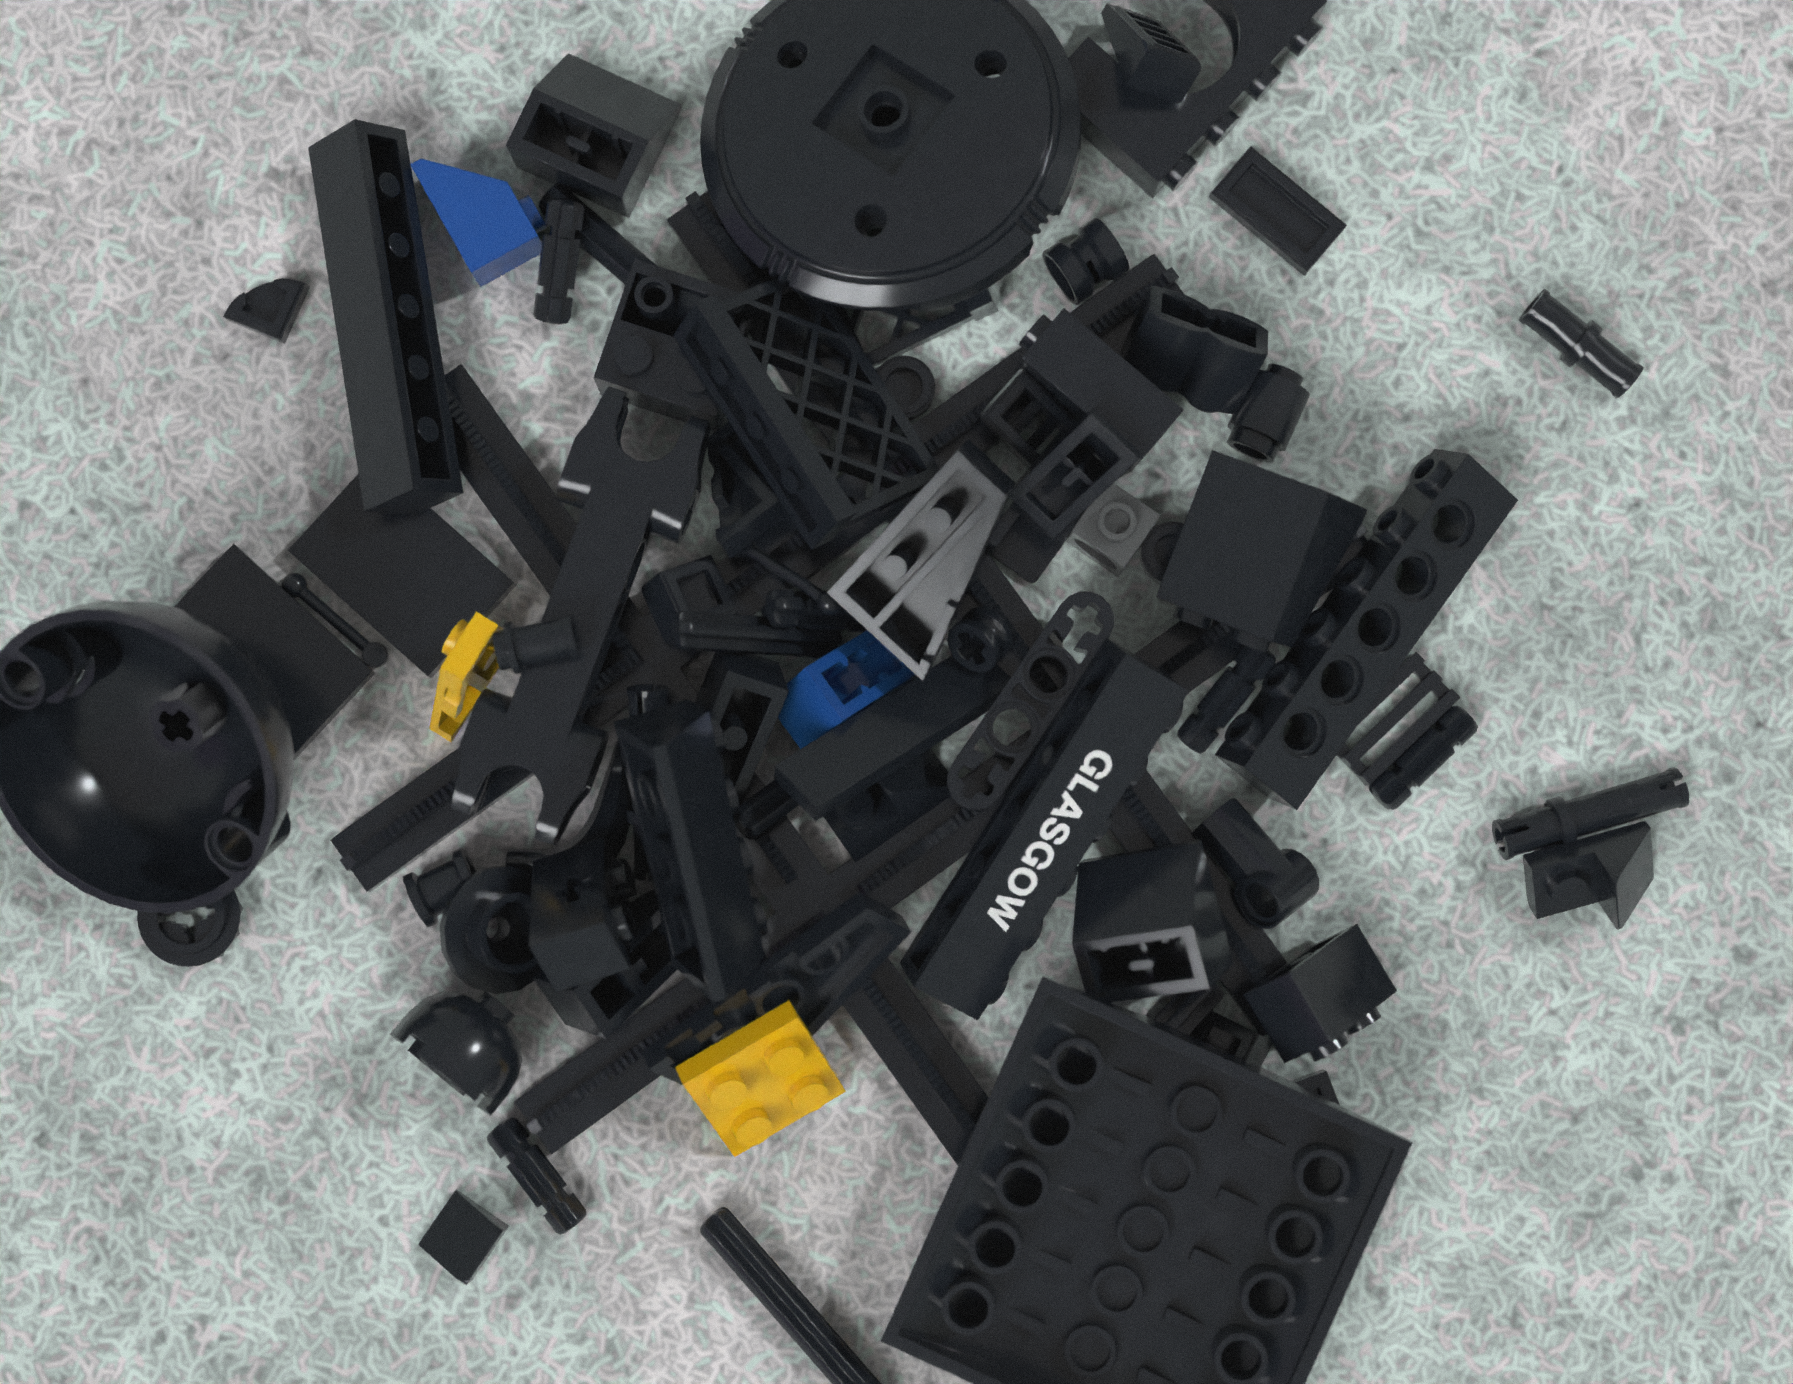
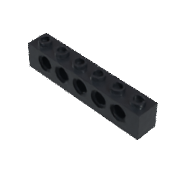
[1215,449,1518,810]

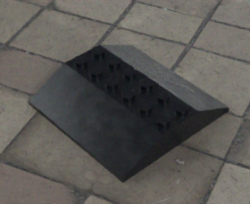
[881,975,1412,1384]

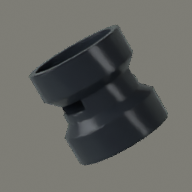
[1042,218,1130,305]

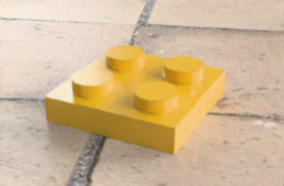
[675,1000,846,1157]

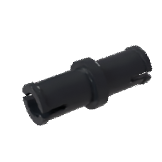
[1519,289,1644,398]

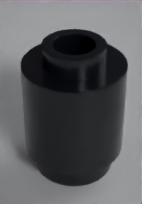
[1227,363,1310,463]

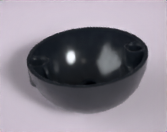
[0,601,294,913]

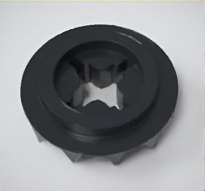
[137,890,243,967]

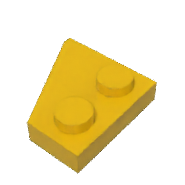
[429,611,504,743]

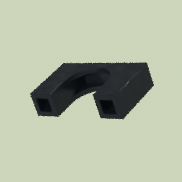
[1068,0,1327,199]

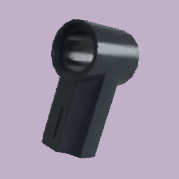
[1192,798,1319,929]

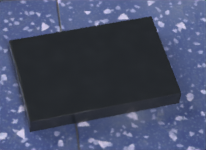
[288,474,516,678]
[174,544,376,760]

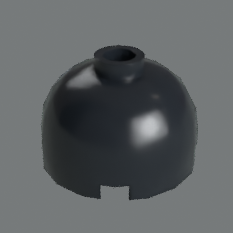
[390,991,523,1116]

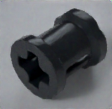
[403,848,477,927]

